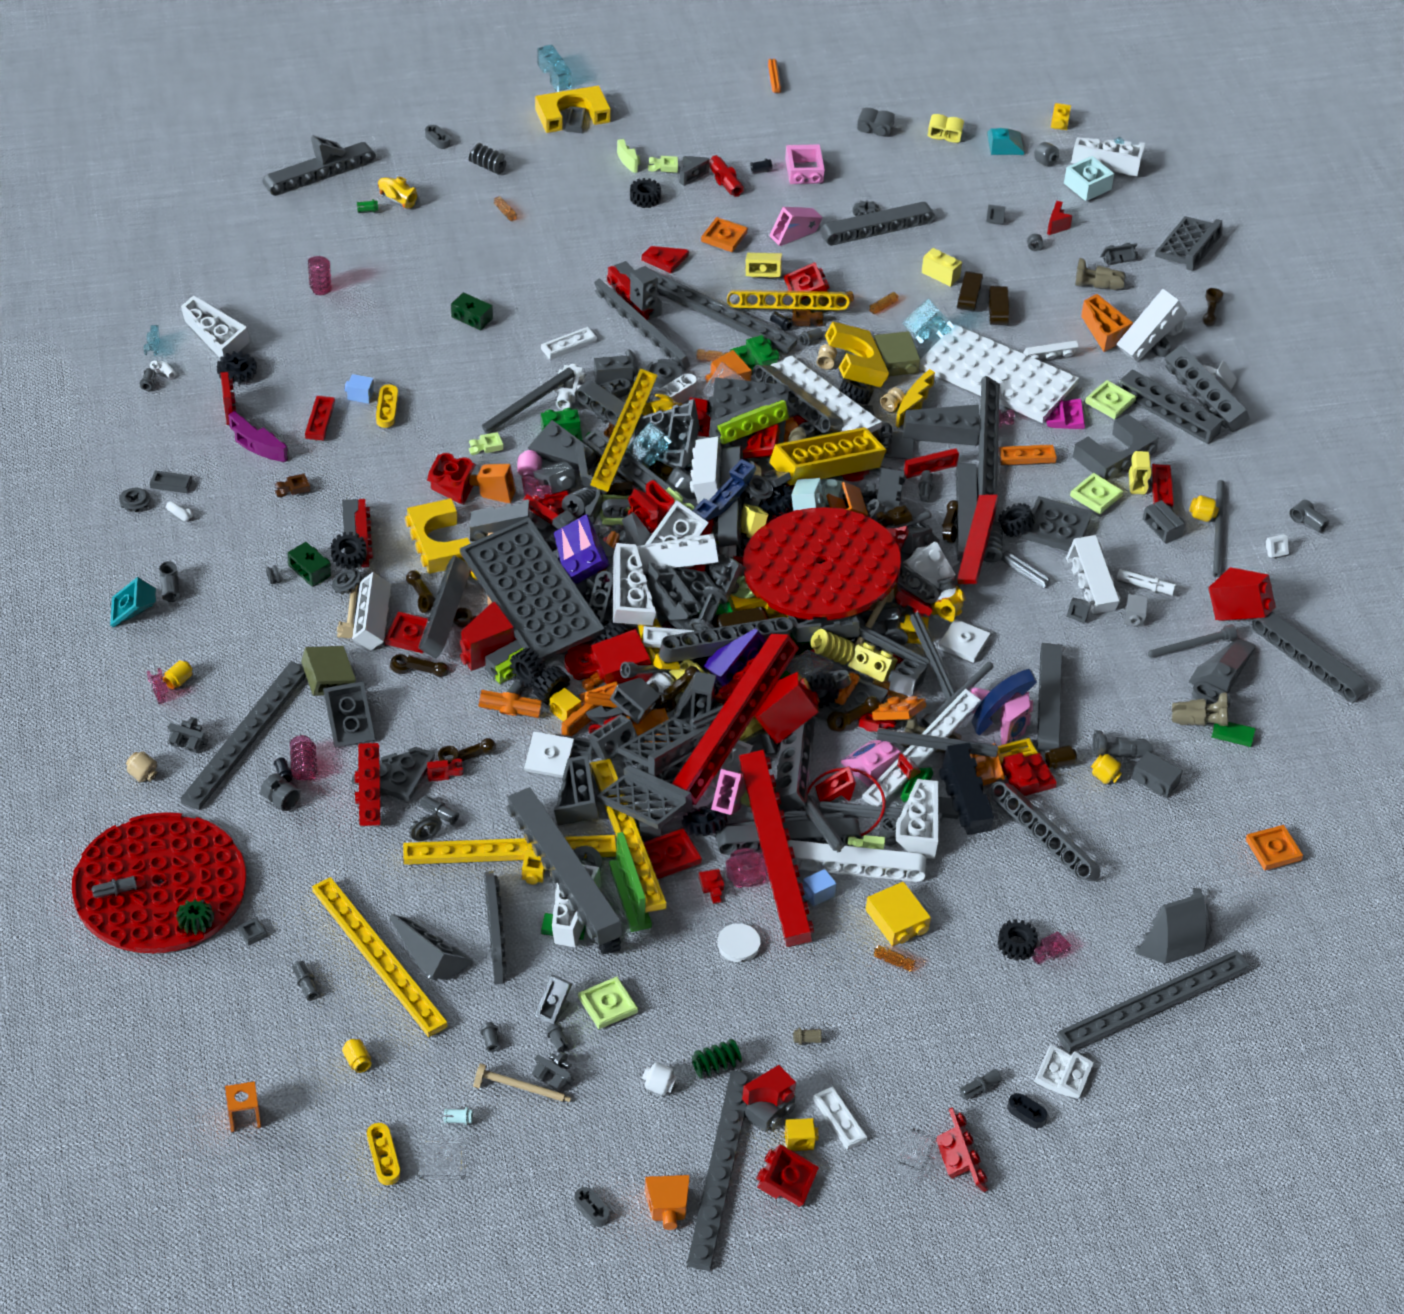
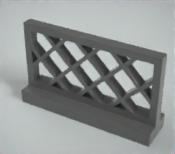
[1155,216,1223,271]
[618,717,709,776]
[596,765,693,830]

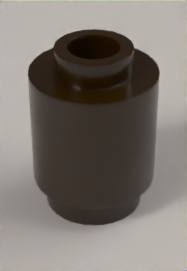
[1045,745,1077,769]

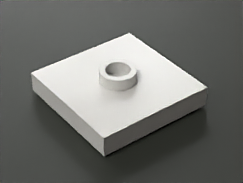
[938,619,990,663]
[524,732,574,778]

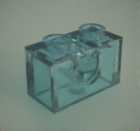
[626,422,672,469]

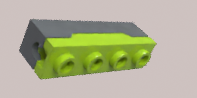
[710,397,789,444]
[485,640,544,684]

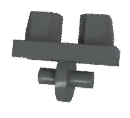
[713,556,746,596]
[168,717,208,753]
[532,1052,575,1092]

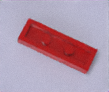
[305,396,335,441]
[904,448,959,479]
[1151,464,1173,508]

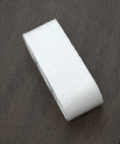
[653,373,697,403]

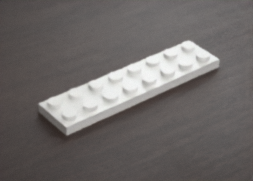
[771,355,882,433]

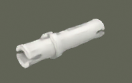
[1116,569,1176,596]

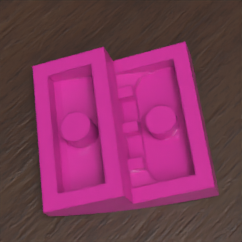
[1046,398,1085,429]

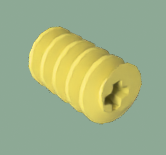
[811,629,854,665]

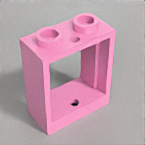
[785,144,825,184]

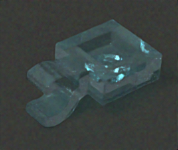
[143,325,160,355]

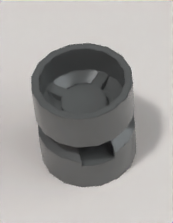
[260,773,300,811]

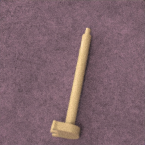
[337,585,358,638]
[850,589,894,660]
[473,1063,571,1102]

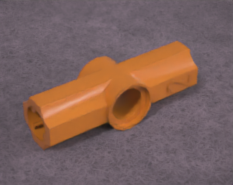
[478,689,541,718]

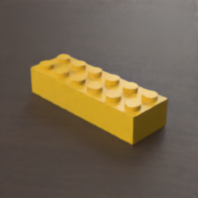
[769,427,886,486]

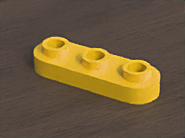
[376,384,398,428]
[367,1123,400,1185]

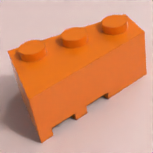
[1081,294,1133,352]

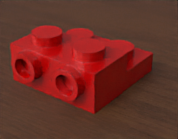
[783,262,830,300]
[1001,753,1057,796]
[756,1144,819,1207]

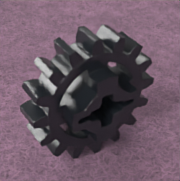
[216,351,257,384]
[757,483,793,518]
[681,806,728,836]

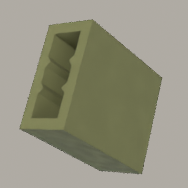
[874,331,920,377]
[301,646,356,696]

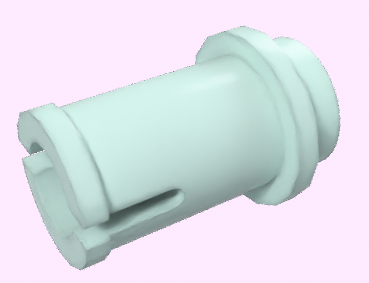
[444,1107,473,1126]

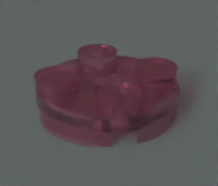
[725,848,767,888]

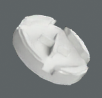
[717,923,761,962]

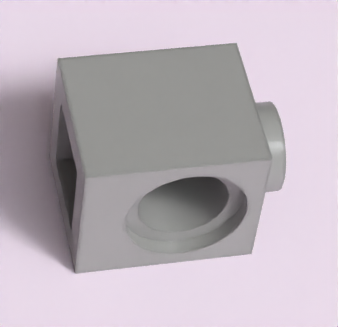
[1124,594,1148,627]

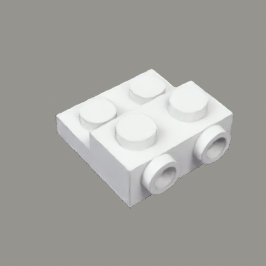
[903,542,956,596]

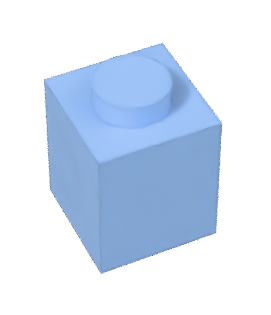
[345,374,374,404]
[803,869,836,907]

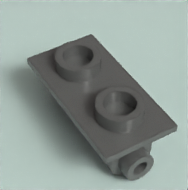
[1100,243,1138,264]

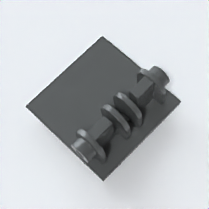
[877,423,914,459]

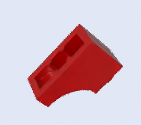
[742,1065,796,1107]

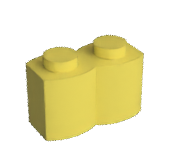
[927,114,964,143]
[1129,451,1151,494]
[741,504,769,538]

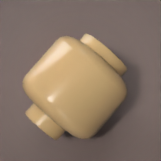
[126,751,158,782]

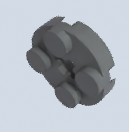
[646,359,682,388]

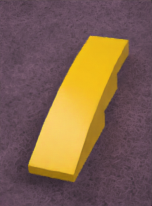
[896,369,935,428]

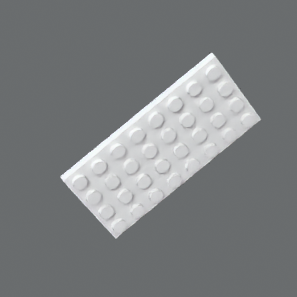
[919,324,1079,423]

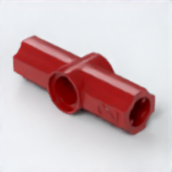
[709,155,744,197]

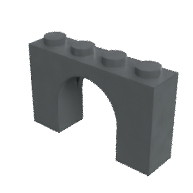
[1073,413,1159,480]

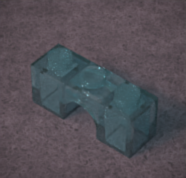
[537,45,572,92]

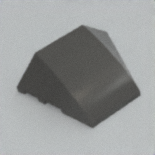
[634,399,700,468]
[648,562,716,620]
[1134,894,1212,964]

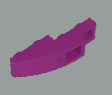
[229,411,288,462]

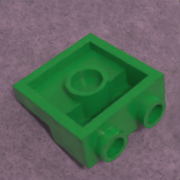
[729,335,779,375]
[541,408,583,442]

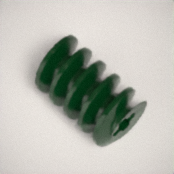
[692,1039,742,1079]

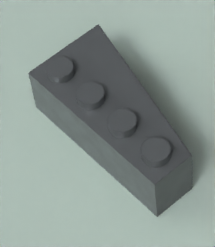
[874,468,904,526]

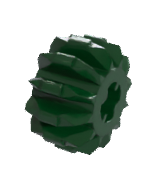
[176,898,214,935]

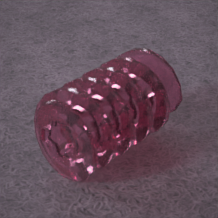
[307,256,332,295]
[290,735,318,781]

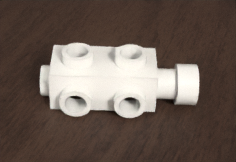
[554,364,585,410]

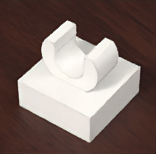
[1266,534,1289,558]

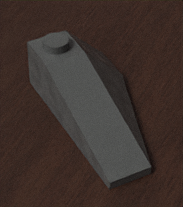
[1189,638,1256,693]
[389,914,473,981]

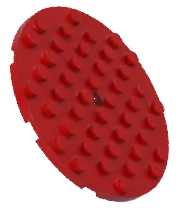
[743,507,901,620]
[71,812,246,954]

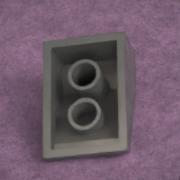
[323,681,375,748]

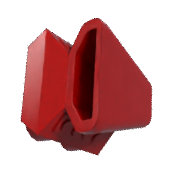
[427,453,476,505]
[628,480,675,534]

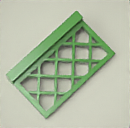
[609,832,652,932]

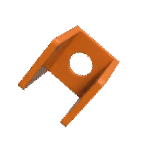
[826,482,868,516]
[225,1081,261,1132]

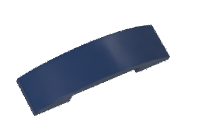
[692,459,756,521]
[972,669,1037,736]

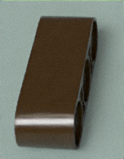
[957,271,983,312]
[989,286,1009,326]
[712,607,769,628]

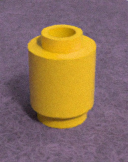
[162,660,193,689]
[342,1039,372,1073]

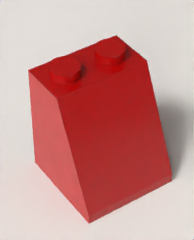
[1208,567,1276,621]
[460,602,514,671]
[589,629,653,685]
[756,672,820,744]

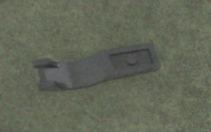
[576,442,604,524]

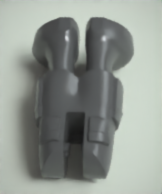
[1093,730,1153,758]

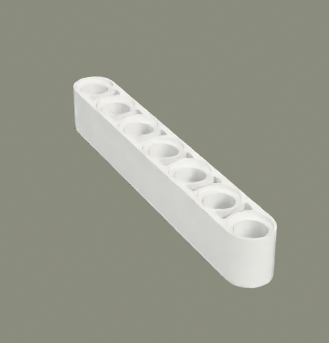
[787,840,926,882]

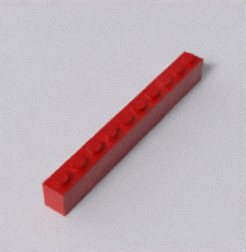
[672,634,799,805]
[739,750,814,947]

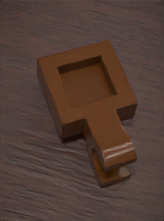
[792,309,823,327]
[275,473,310,497]

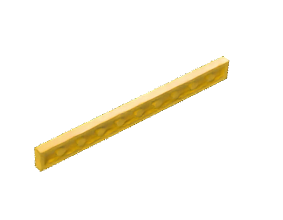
[590,368,657,492]
[590,759,666,913]
[403,835,616,865]
[312,877,447,1037]

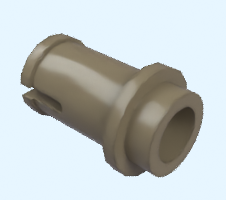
[793,1027,822,1045]

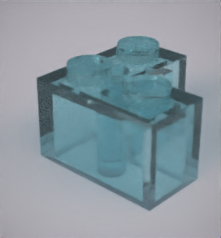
[902,298,955,343]

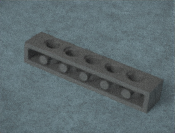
[1164,344,1250,432]
[1119,369,1223,444]
[775,717,815,813]

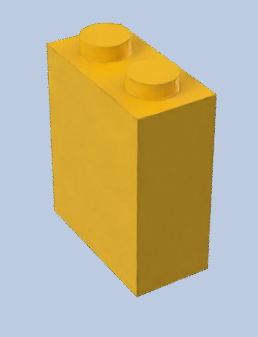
[865,881,931,946]

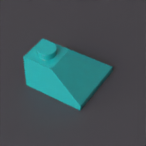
[987,128,1024,155]
[110,577,156,628]

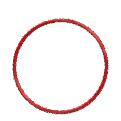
[808,768,886,837]

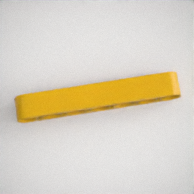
[727,290,850,310]

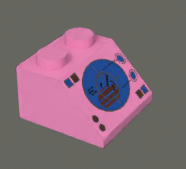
[1000,692,1033,745]
[841,740,901,787]

